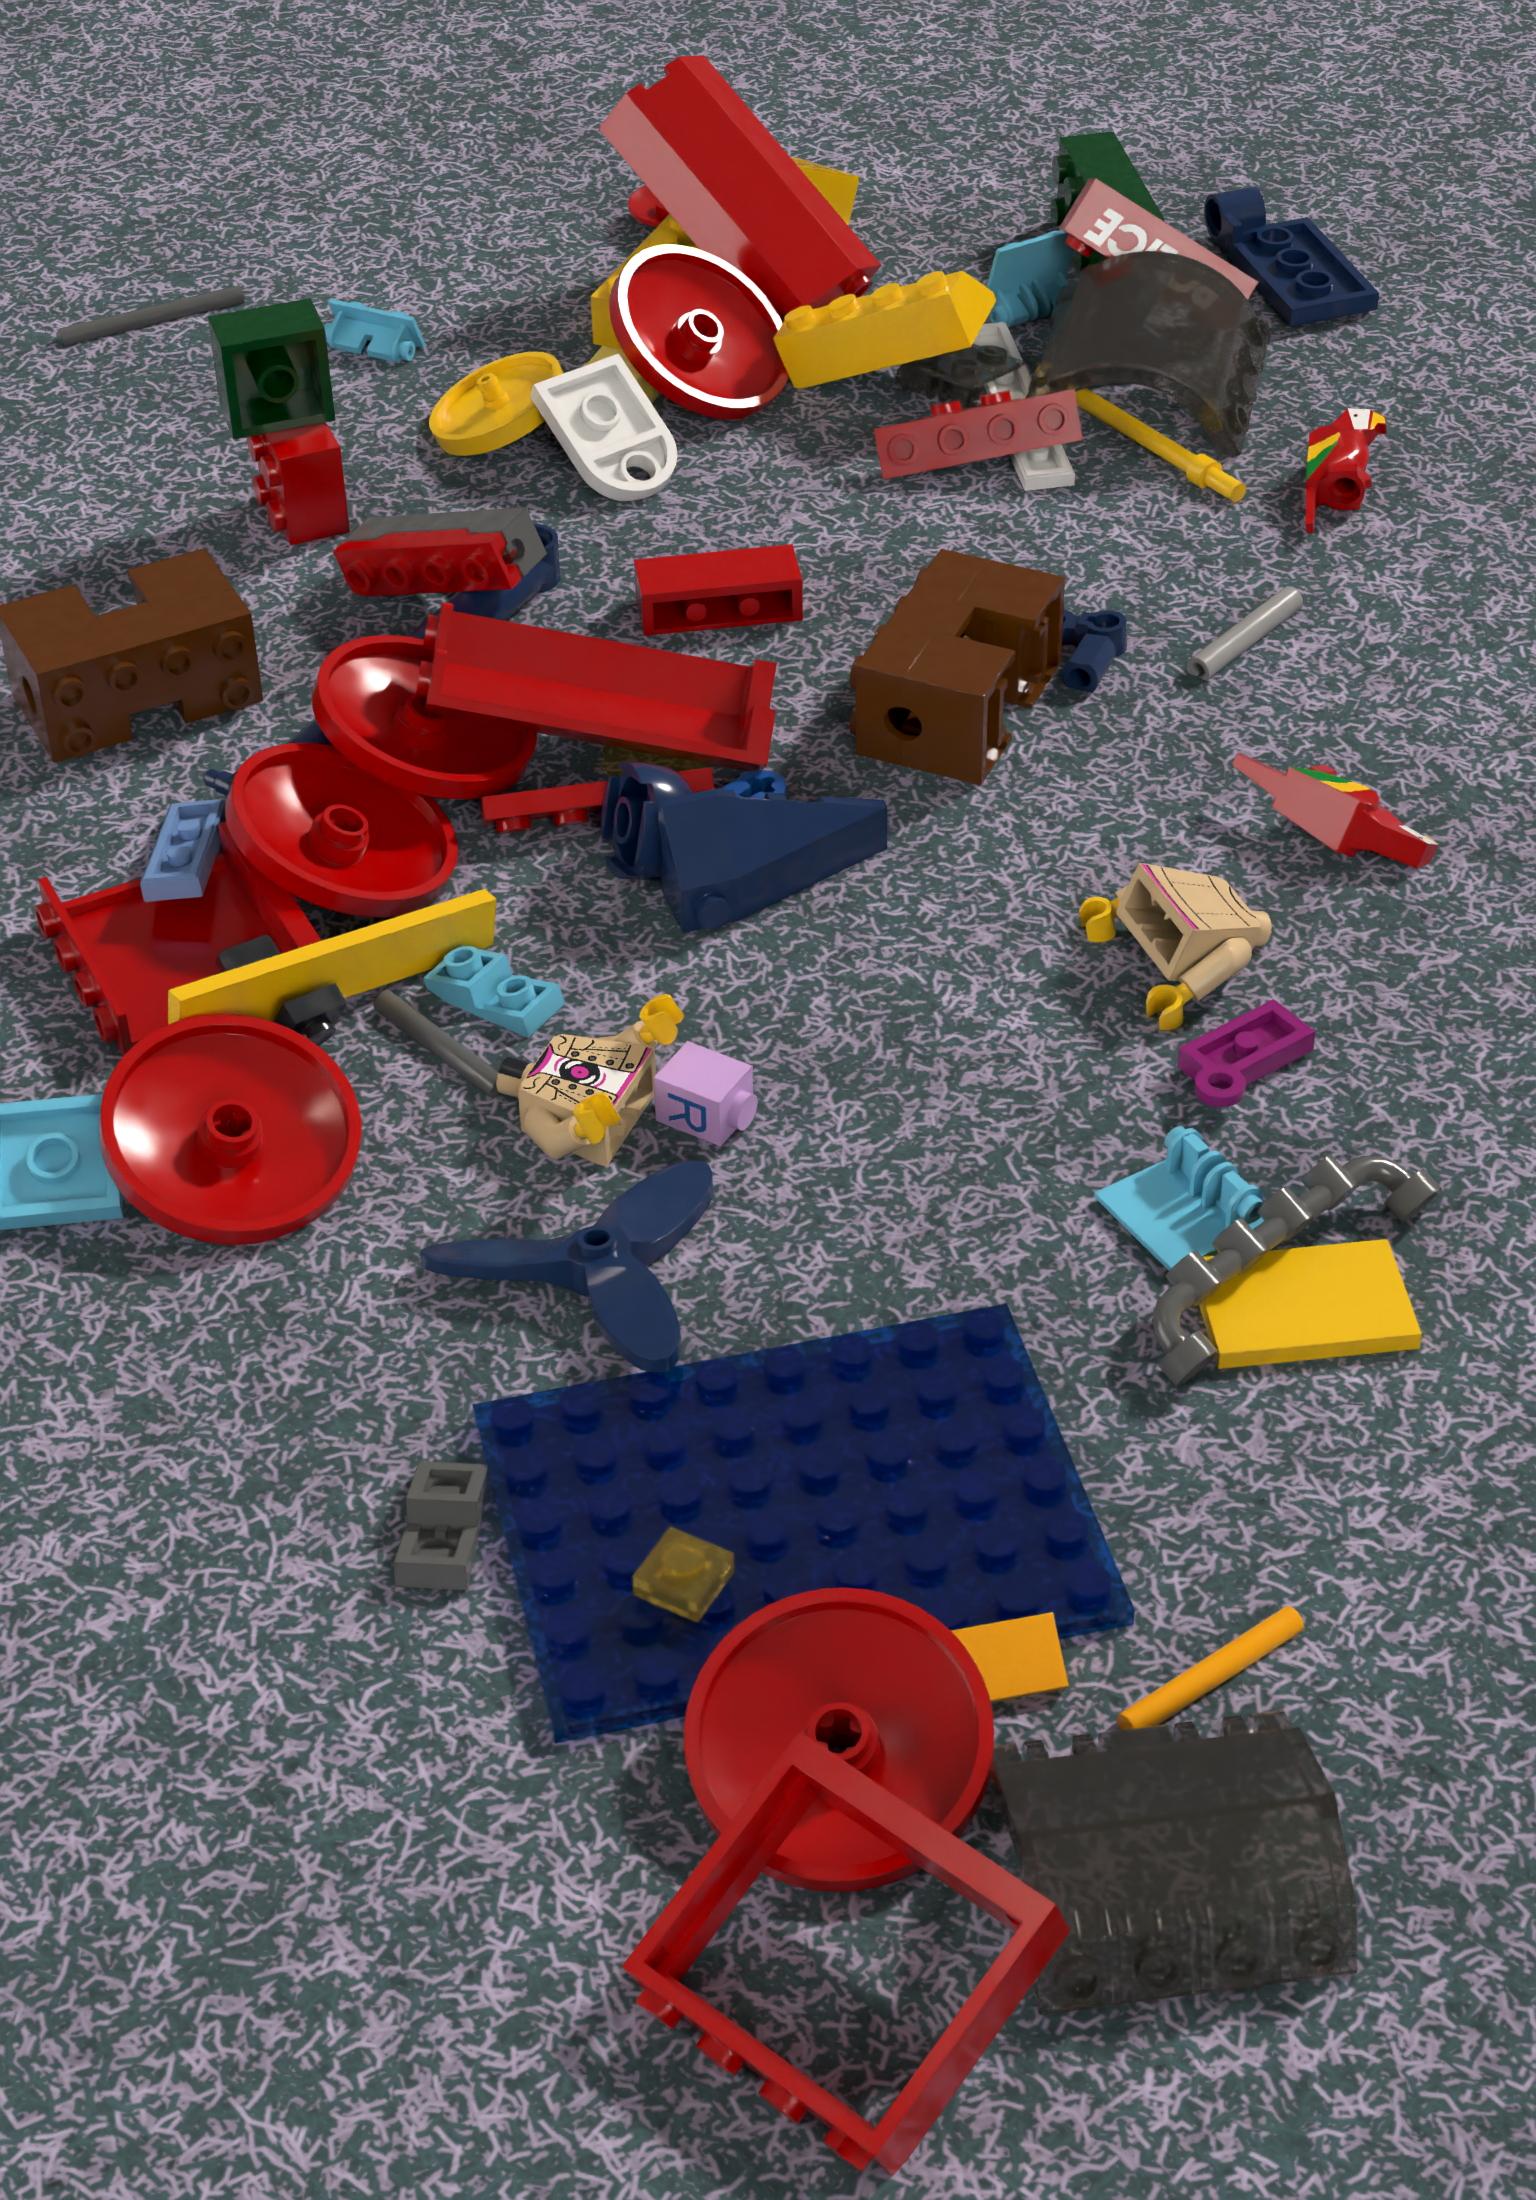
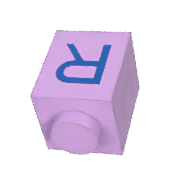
[654,1041,758,1146]

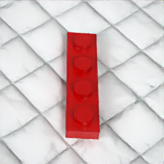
[480,767,714,834]

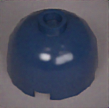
[601,762,693,880]

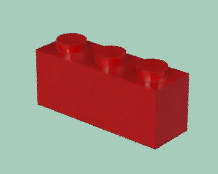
[634,544,803,636]

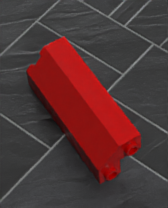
[599,55,882,323]
[416,602,777,771]

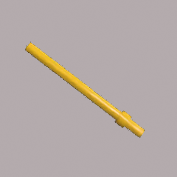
[1034,363,1246,503]

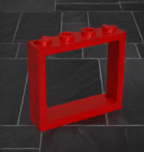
[621,1731,1071,2176]

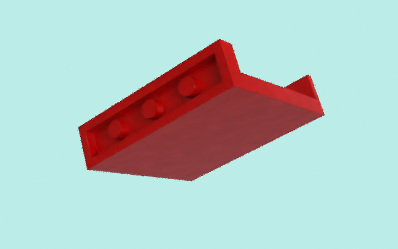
[34,821,322,1056]

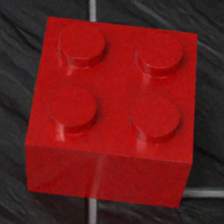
[246,422,350,546]

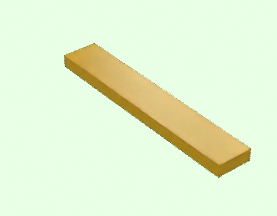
[168,889,497,1025]

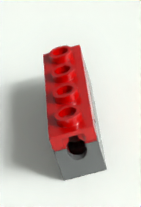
[333,507,547,596]

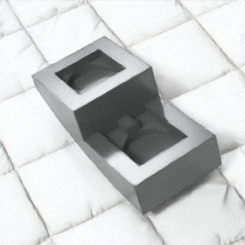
[394,1461,489,1590]

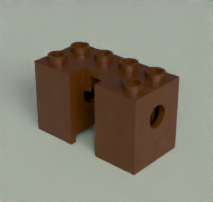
[0,548,263,763]
[849,549,1065,785]

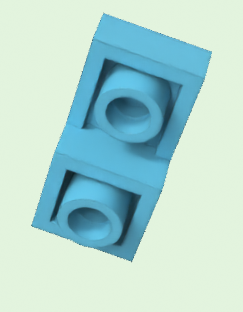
[423,945,565,1038]

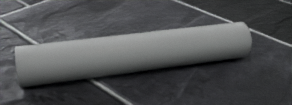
[1187,586,1303,681]

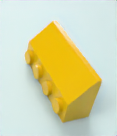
[773,271,997,389]

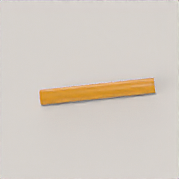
[1116,1606,1304,1741]

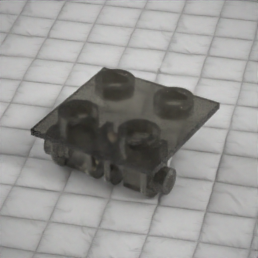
[895,344,1025,409]

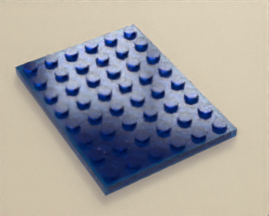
[472,1303,1135,1744]

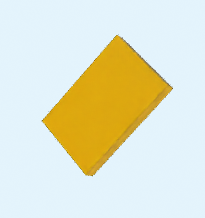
[1199,1239,1422,1369]

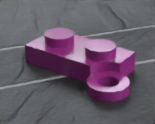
[1177,999,1316,1107]

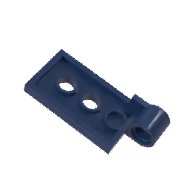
[1204,187,1379,326]

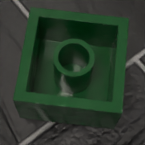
[208,298,335,440]

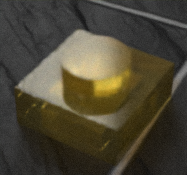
[633,1526,735,1623]

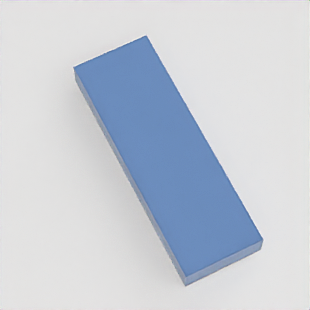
[140,799,226,902]

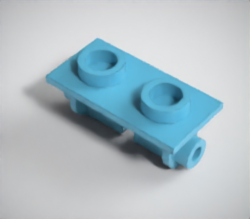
[324,299,426,363]

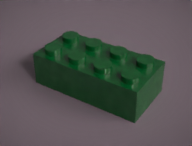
[1050,132,1164,306]

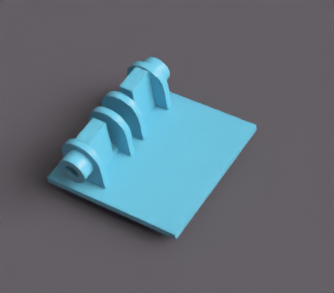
[986,230,1080,328]
[1094,1126,1264,1271]

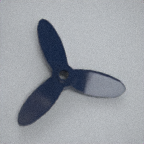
[420,1161,714,1373]

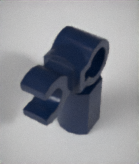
[1062,610,1127,693]

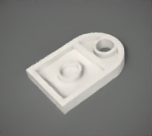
[530,354,677,501]

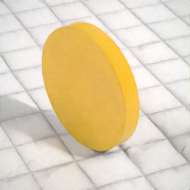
[429,352,564,456]

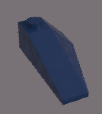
[657,789,887,933]

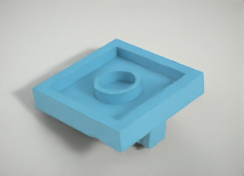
[0,1094,124,1230]

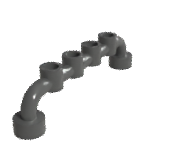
[1152,1155,1442,1387]

